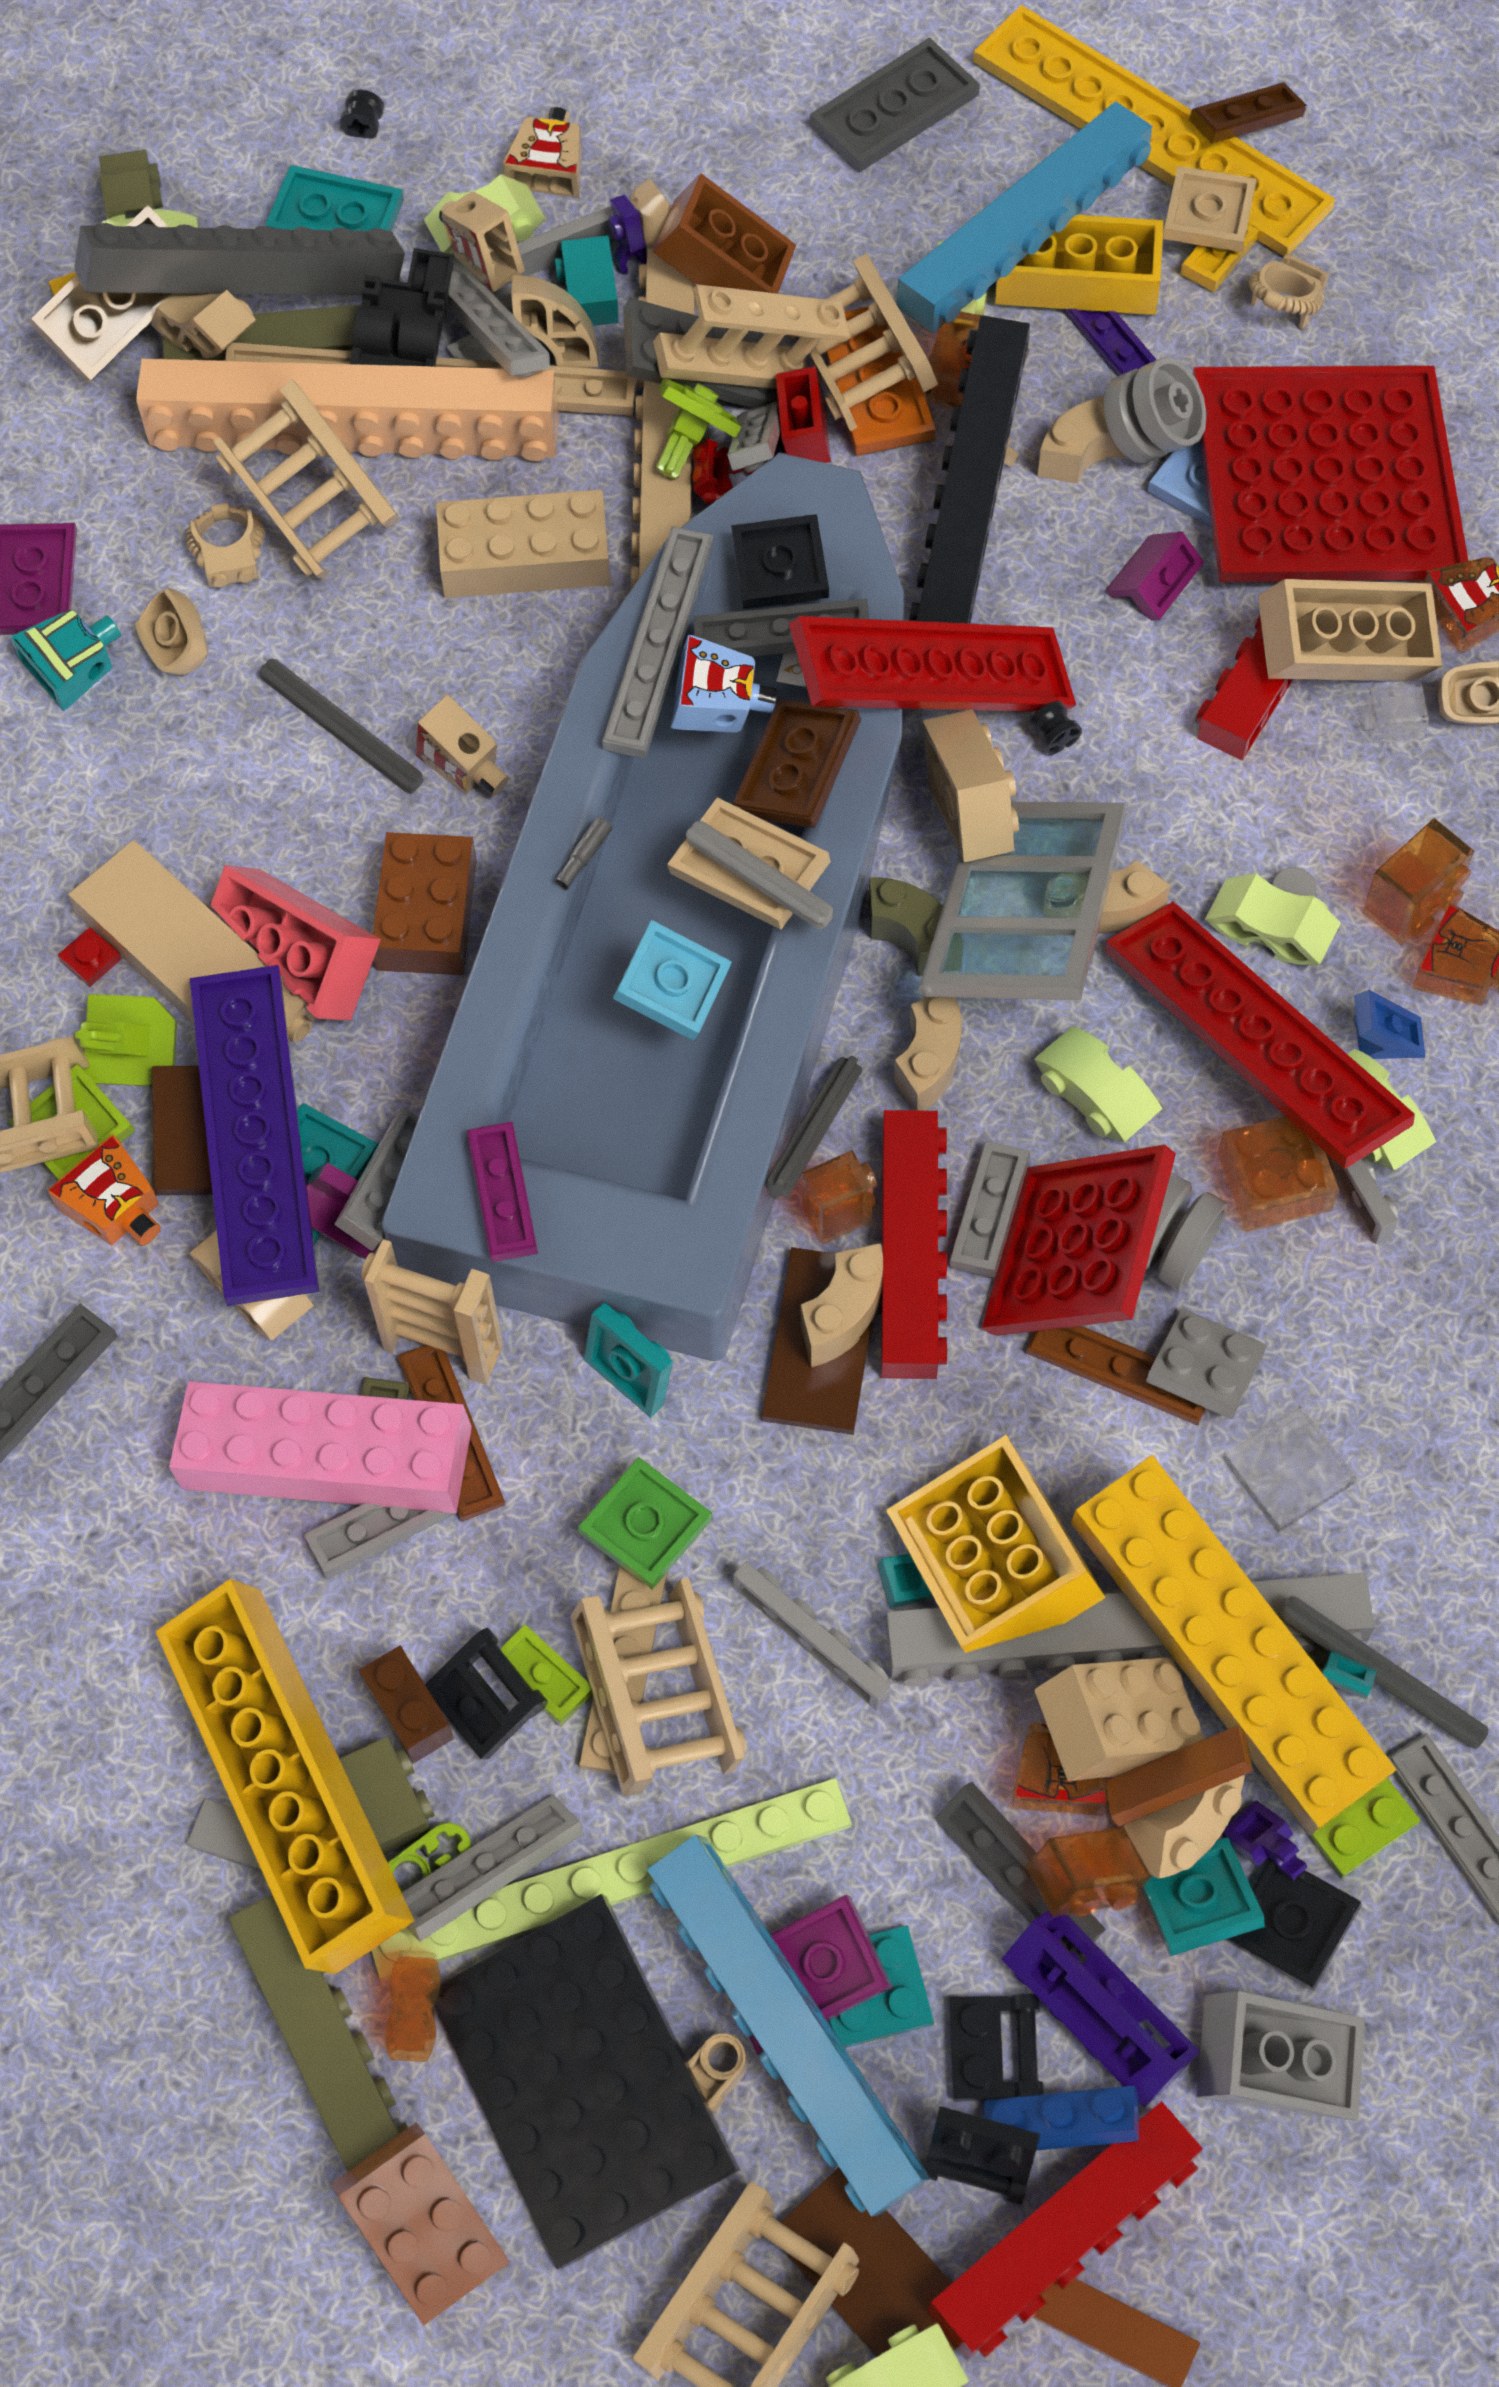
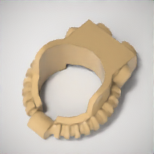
[1249,254,1330,329]
[186,502,265,588]

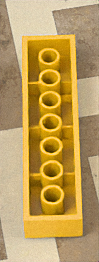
[1071,1454,1397,1836]
[155,1578,415,1974]

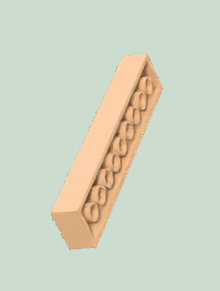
[136,359,559,461]

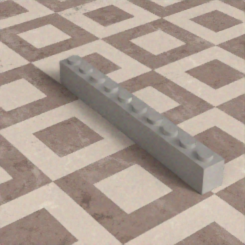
[886,1572,1375,1686]

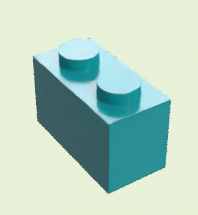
[555,236,619,326]

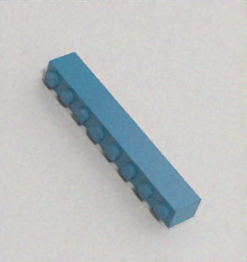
[897,101,1152,333]
[647,1834,931,2216]

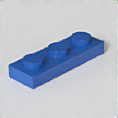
[984,2086,1139,2151]

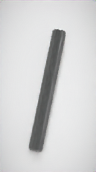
[260,658,424,794]
[765,1055,862,1199]
[1278,1596,1489,1749]

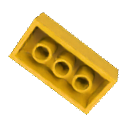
[995,214,1163,315]

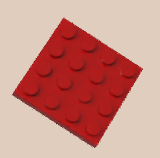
[981,1144,1176,1336]

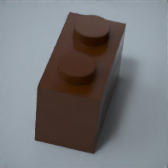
[358,1645,454,1764]

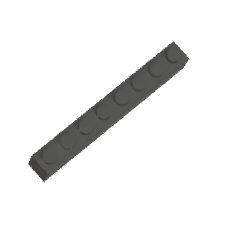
[74,223,405,295]

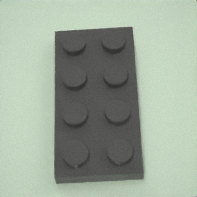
[810,37,980,173]
[623,298,778,408]

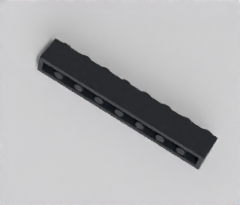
[909,315,1030,624]

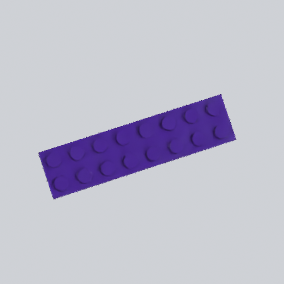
[189,965,320,1306]

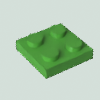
[578,1457,713,1590]

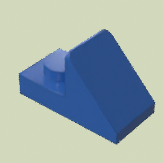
[1354,990,1426,1059]

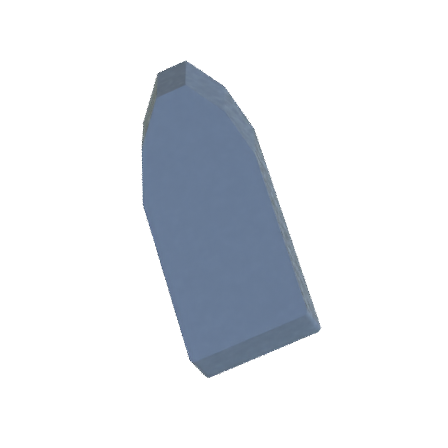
[382,452,904,1361]

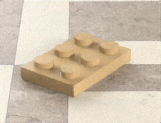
[667,797,831,930]

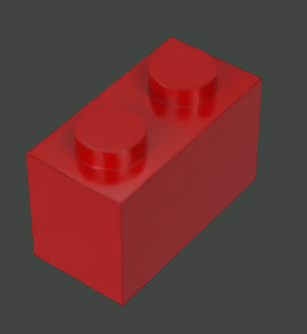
[776,366,831,463]

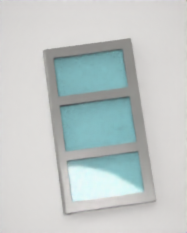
[918,802,1127,1000]

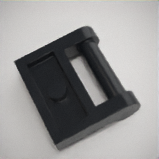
[425,1628,548,1759]
[949,1994,1044,2102]
[924,2106,1040,2205]

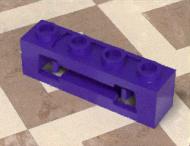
[1001,1904,1200,2108]

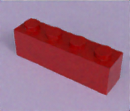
[1195,615,1294,761]

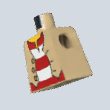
[503,107,582,198]
[439,192,525,293]
[415,694,509,796]

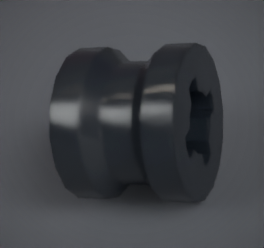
[340,89,385,139]
[1028,701,1082,755]

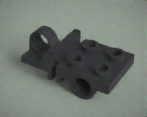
[350,248,454,367]

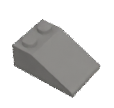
[1196,1991,1365,2121]

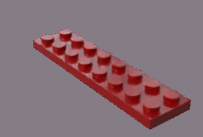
[789,616,1077,711]
[1105,901,1415,1169]

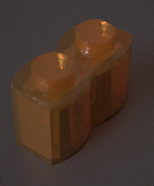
[385,1950,441,2062]

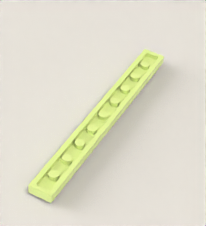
[372,1778,852,1982]

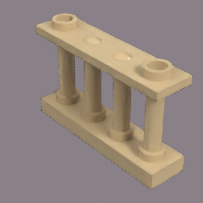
[789,253,938,432]
[653,284,850,389]
[213,379,401,580]
[0,1036,99,1173]
[361,1239,503,1385]
[570,1577,746,1797]
[632,2181,860,2387]

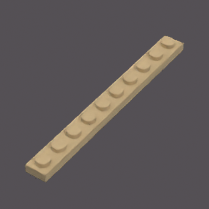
[225,342,635,416]

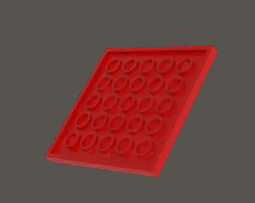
[1192,365,1470,582]

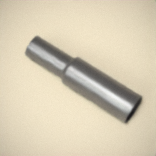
[555,817,613,890]

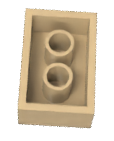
[922,709,1019,863]
[1034,1657,1204,1781]

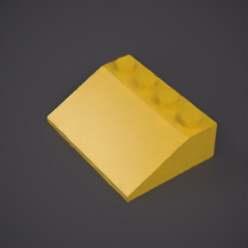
[886,1435,1106,1653]

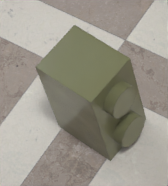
[339,1736,435,1856]

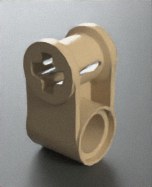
[688,2033,748,2115]

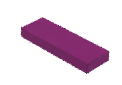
[467,1121,538,1262]

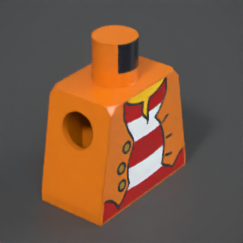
[48,1134,161,1246]

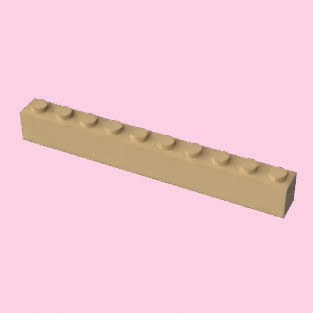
[631,247,696,590]

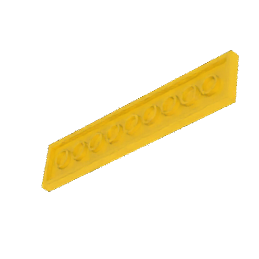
[973,4,1335,257]

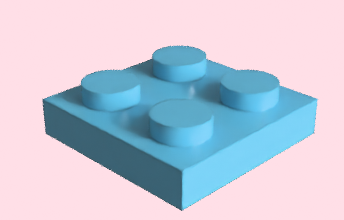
[612,920,732,1041]

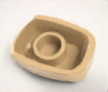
[629,178,671,247]
[135,588,208,675]
[1438,661,1499,725]

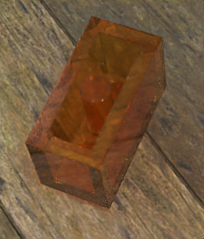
[802,1150,877,1245]
[1025,1827,1152,1917]

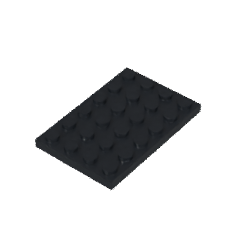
[428,1894,740,2270]

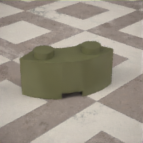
[99,149,163,219]
[869,877,964,976]

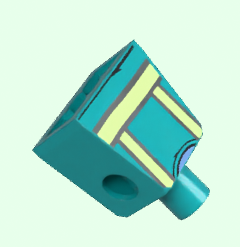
[11,610,121,711]

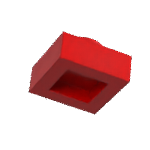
[58,927,122,988]

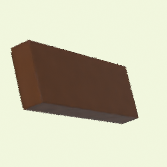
[1189,82,1307,144]

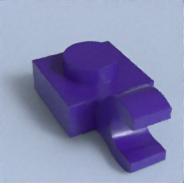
[608,194,647,274]
[1222,1800,1308,1880]

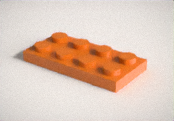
[824,307,936,456]

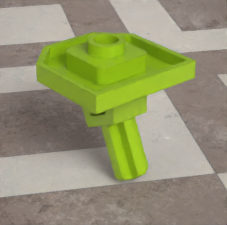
[656,378,741,479]
[74,994,178,1086]

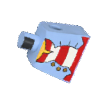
[671,635,777,733]

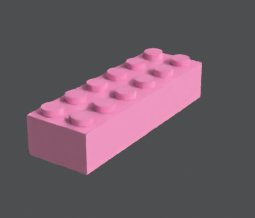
[169,1381,472,1514]

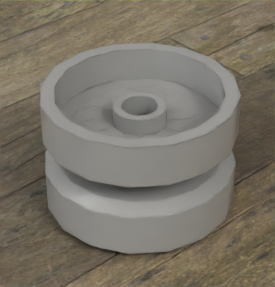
[1103,357,1207,463]
[1146,1172,1228,1292]

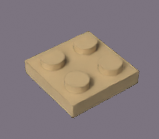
[1163,166,1256,252]

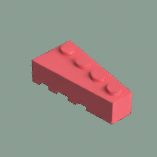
[211,865,381,1021]

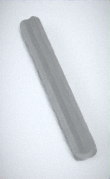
[686,821,834,929]

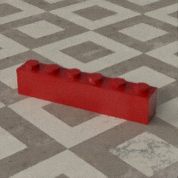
[881,1110,947,1379]
[926,2101,1203,2361]

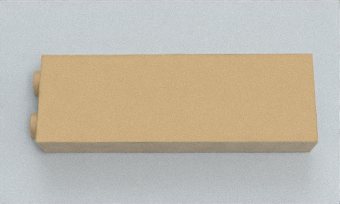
[68,839,315,1043]

